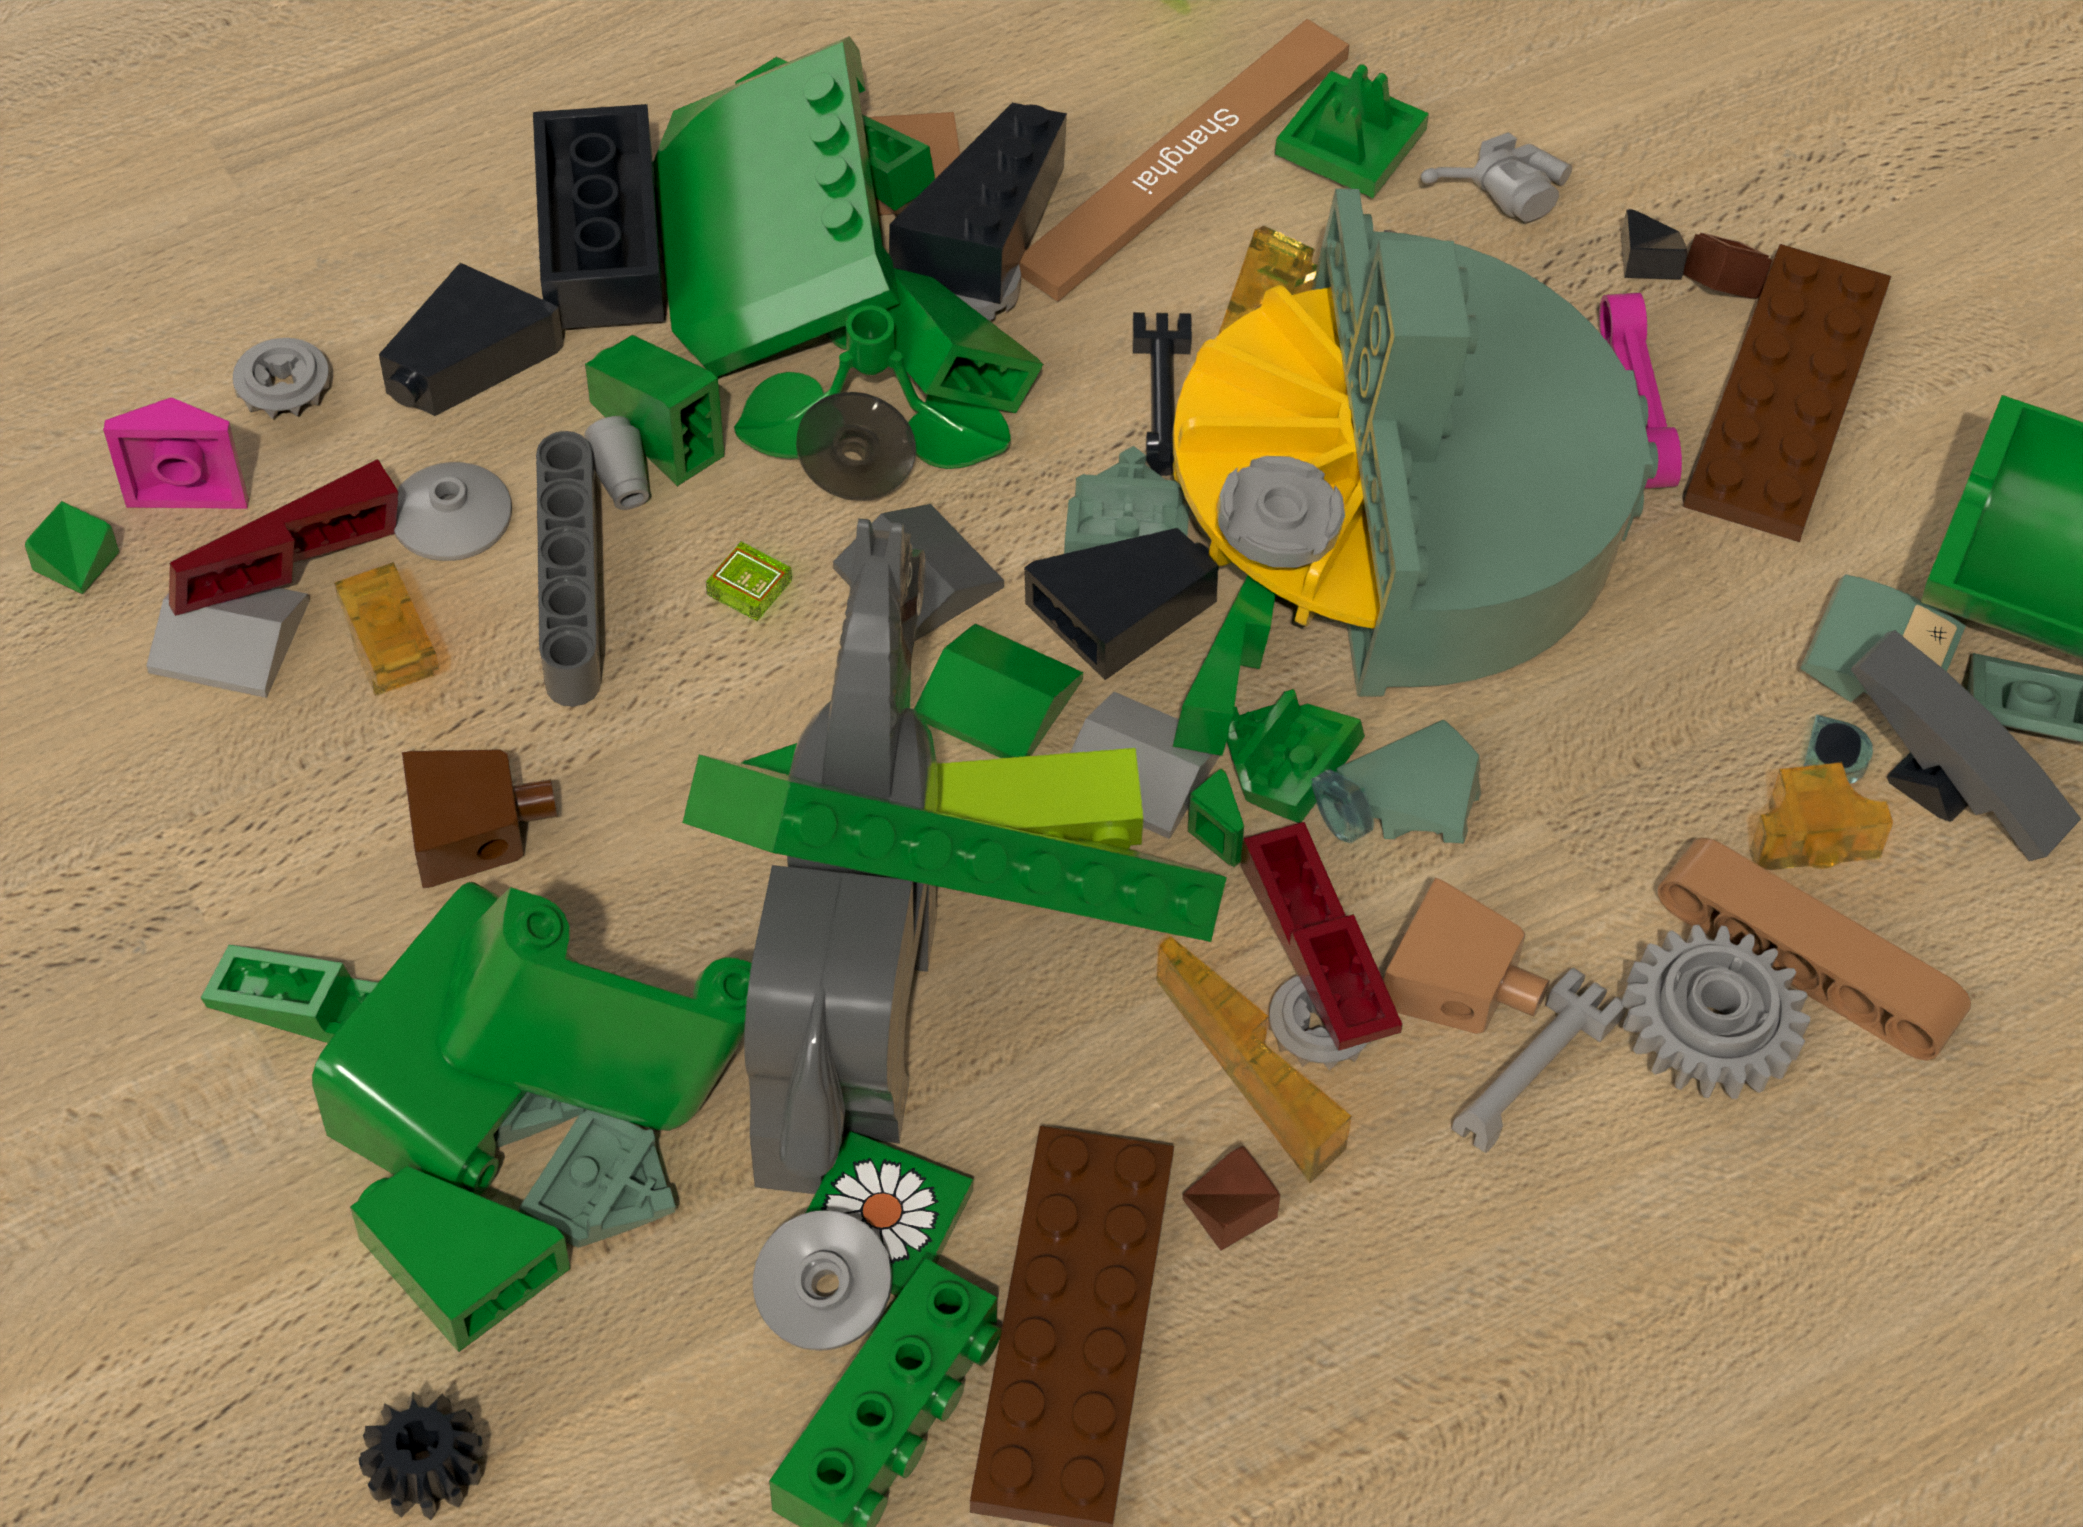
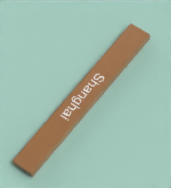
[1019,19,1350,301]

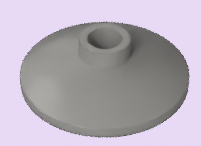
[394,462,512,561]
[753,1210,892,1351]

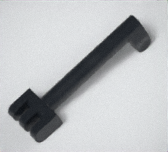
[1132,312,1192,476]

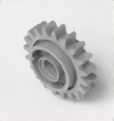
[1621,924,1810,1099]

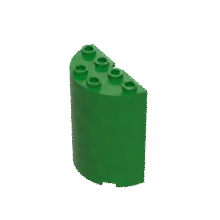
[1921,395,2083,660]

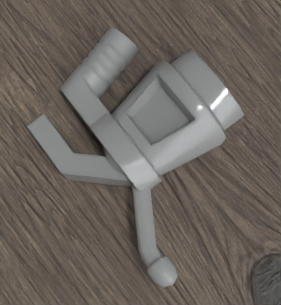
[1421,132,1572,222]

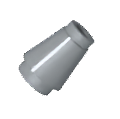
[584,416,649,510]

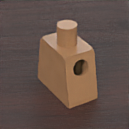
[1384,877,1550,1034]

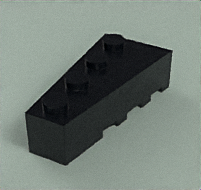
[889,102,1067,304]

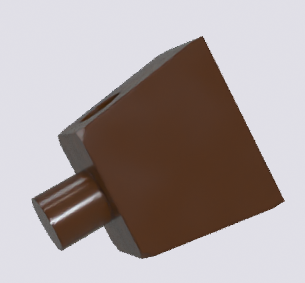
[402,749,557,888]

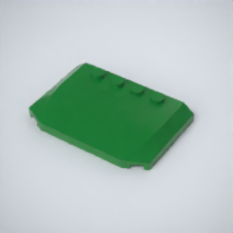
[653,36,899,377]

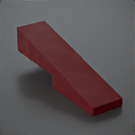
[169,459,399,616]
[1240,822,1403,1051]

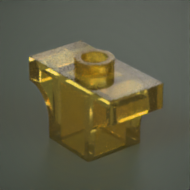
[1218,226,1317,335]
[334,562,439,696]
[1750,763,1893,870]

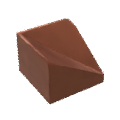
[1683,232,1772,299]
[1182,1146,1281,1251]

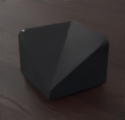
[1621,209,1687,280]

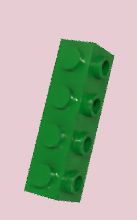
[769,1258,1002,1527]

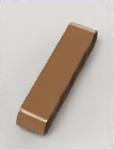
[1658,838,1971,1061]

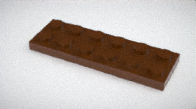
[1683,244,1891,542]
[970,1126,1174,1527]

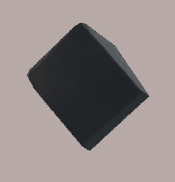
[1887,752,1968,822]

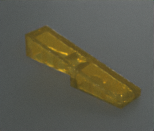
[1156,936,1352,1183]

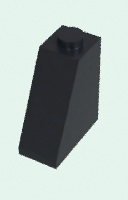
[379,262,564,416]
[1024,528,1219,680]

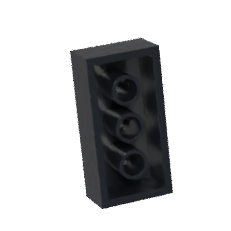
[533,104,664,329]

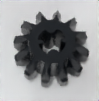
[359,1391,485,1520]

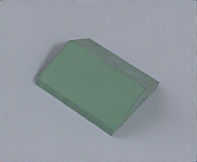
[1967,653,2083,743]

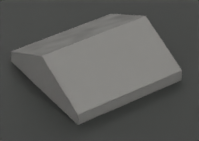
[146,587,310,698]
[1070,692,1226,839]

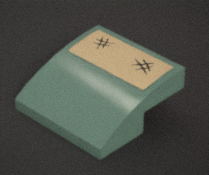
[1800,574,1966,702]

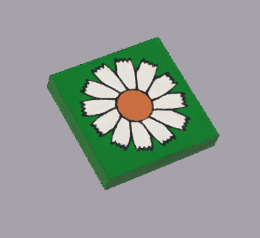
[805,1131,973,1296]

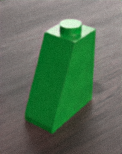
[885,268,1044,413]
[585,335,725,487]
[350,1166,570,1352]

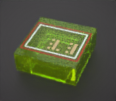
[706,541,792,621]

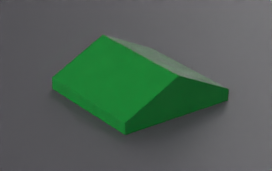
[914,623,1083,758]

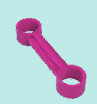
[1599,293,1682,489]

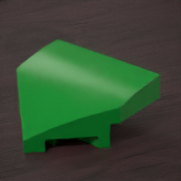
[1227,689,1365,823]

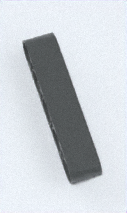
[536,431,601,707]

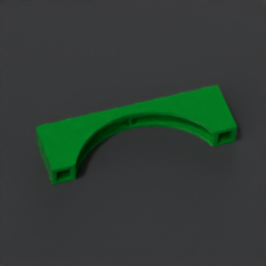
[682,754,1227,942]

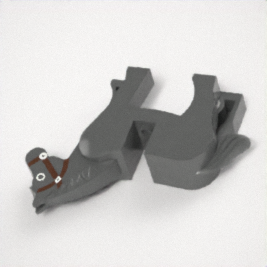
[744,518,938,1194]

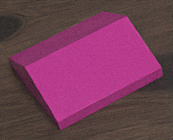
[103,397,249,509]

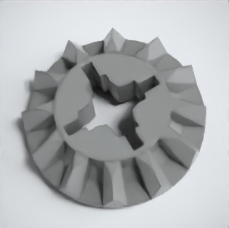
[233,338,329,419]
[1269,976,1371,1071]

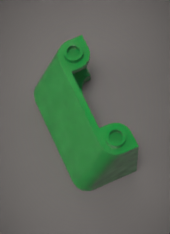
[312,882,578,1195]
[438,887,752,1131]

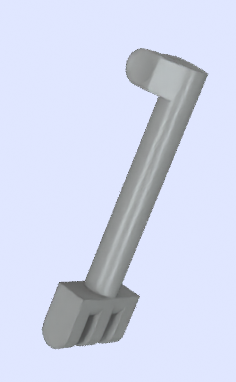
[1452,968,1627,1153]

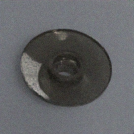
[796,392,916,501]

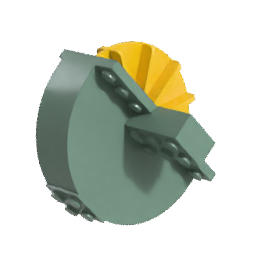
[1173,188,1658,697]

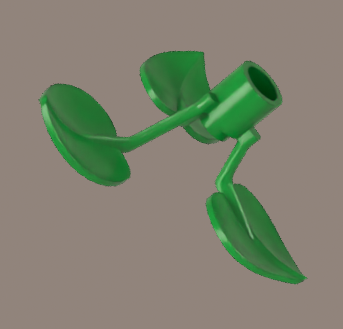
[734,305,1011,469]

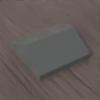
[833,504,1004,642]

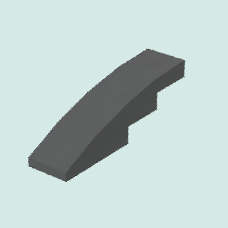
[1851,630,2081,861]

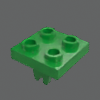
[1275,64,1429,198]

